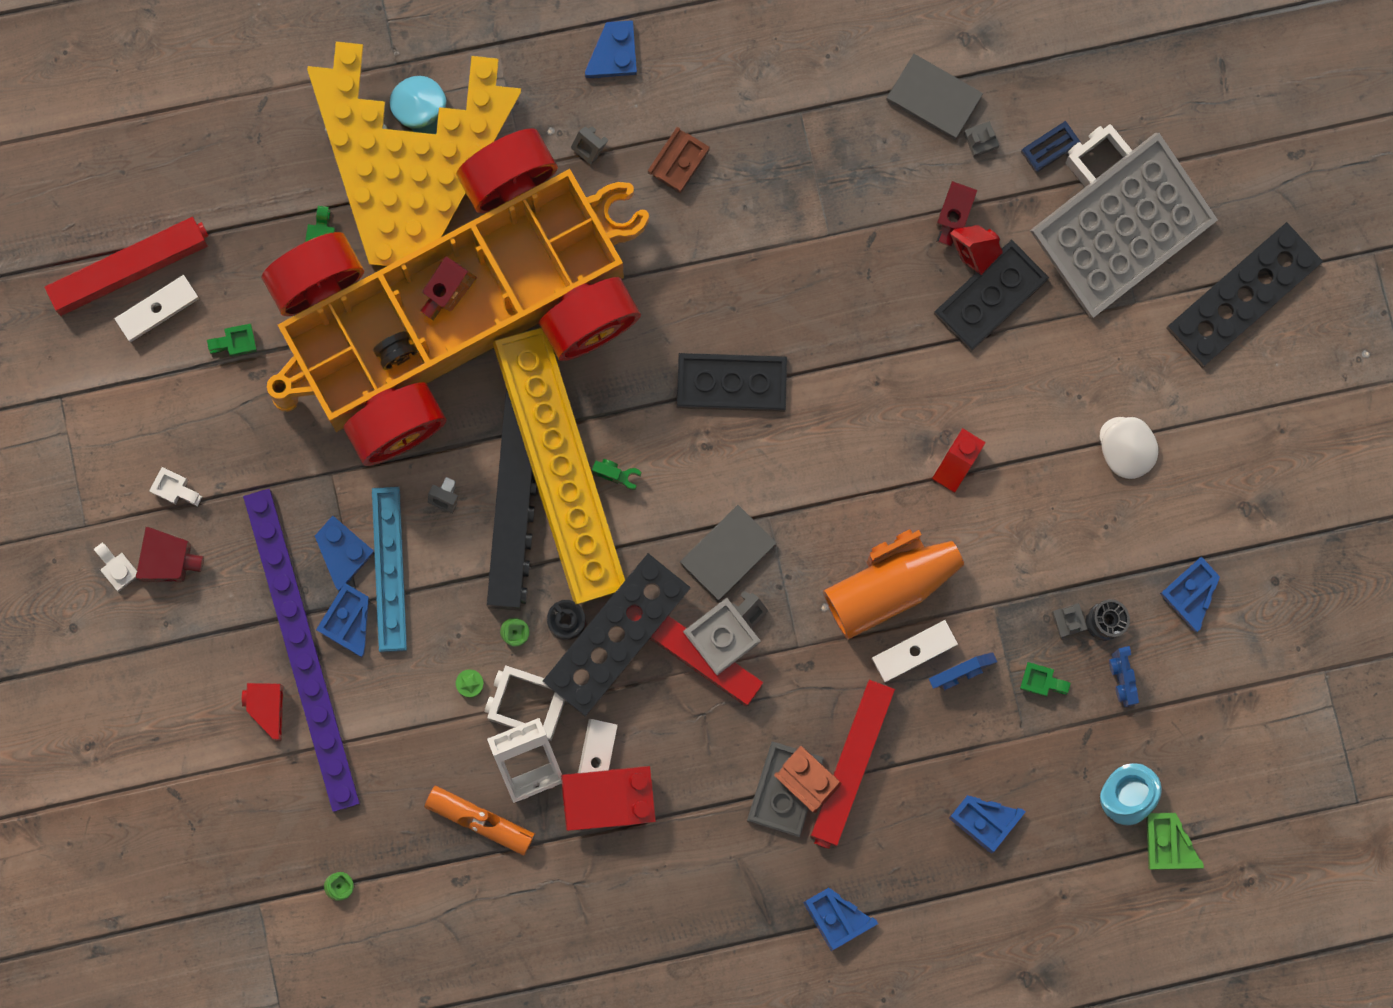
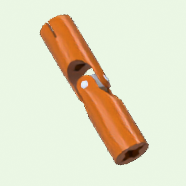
[424,785,535,856]

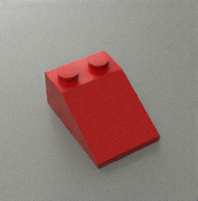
[561,766,656,831]

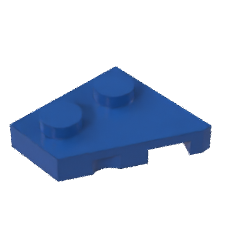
[585,20,637,79]
[315,516,375,591]
[1160,557,1220,633]
[316,583,369,658]
[1109,646,1139,708]
[929,652,997,690]
[949,795,1026,854]
[803,888,878,951]

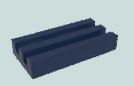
[1021,121,1081,173]

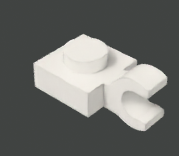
[150,467,202,507]
[94,542,137,592]

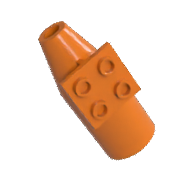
[823,529,964,640]

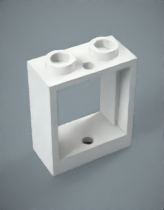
[1065,124,1132,187]
[485,665,565,741]
[487,718,562,803]

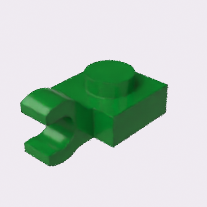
[305,206,336,242]
[207,324,257,357]
[592,459,642,490]
[1020,662,1071,697]

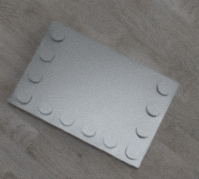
[1030,133,1218,318]

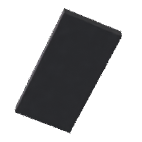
[934,239,1049,352]
[677,353,787,412]

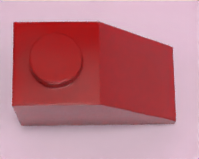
[950,225,1003,275]
[932,428,986,493]
[242,683,284,741]

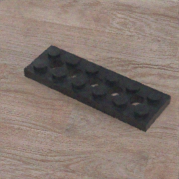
[1167,222,1323,368]
[542,553,691,717]

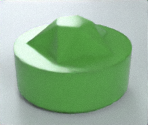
[500,618,529,646]
[456,669,484,698]
[324,872,354,901]

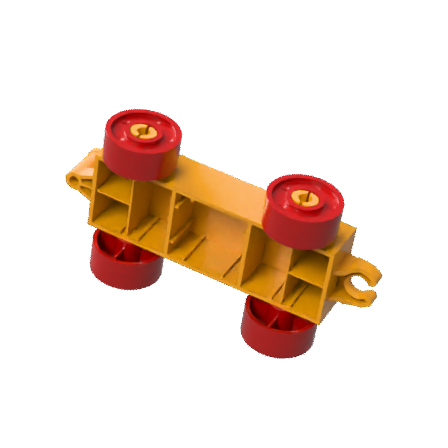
[261,128,649,466]

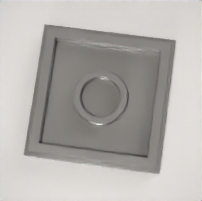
[683,598,761,676]

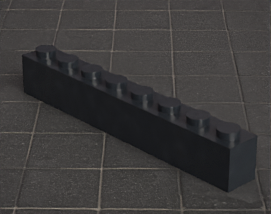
[487,388,537,611]

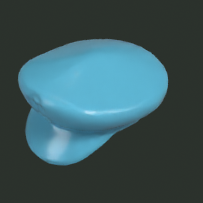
[389,76,447,134]
[1100,763,1162,825]

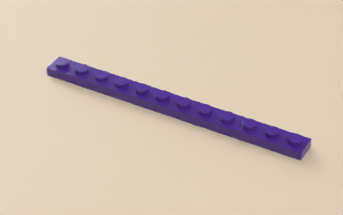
[243,488,360,812]

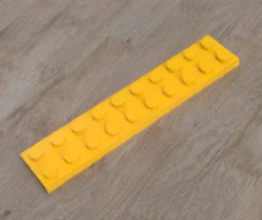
[493,328,625,604]

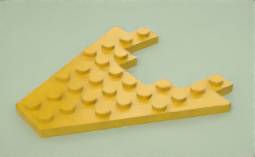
[307,42,521,266]

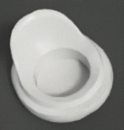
[1100,417,1158,479]

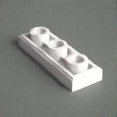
[114,275,199,343]
[872,620,958,683]
[578,719,617,773]

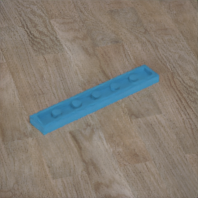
[372,487,407,652]

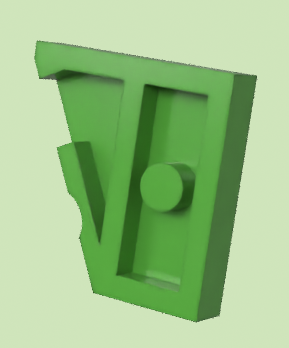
[1147,813,1204,870]

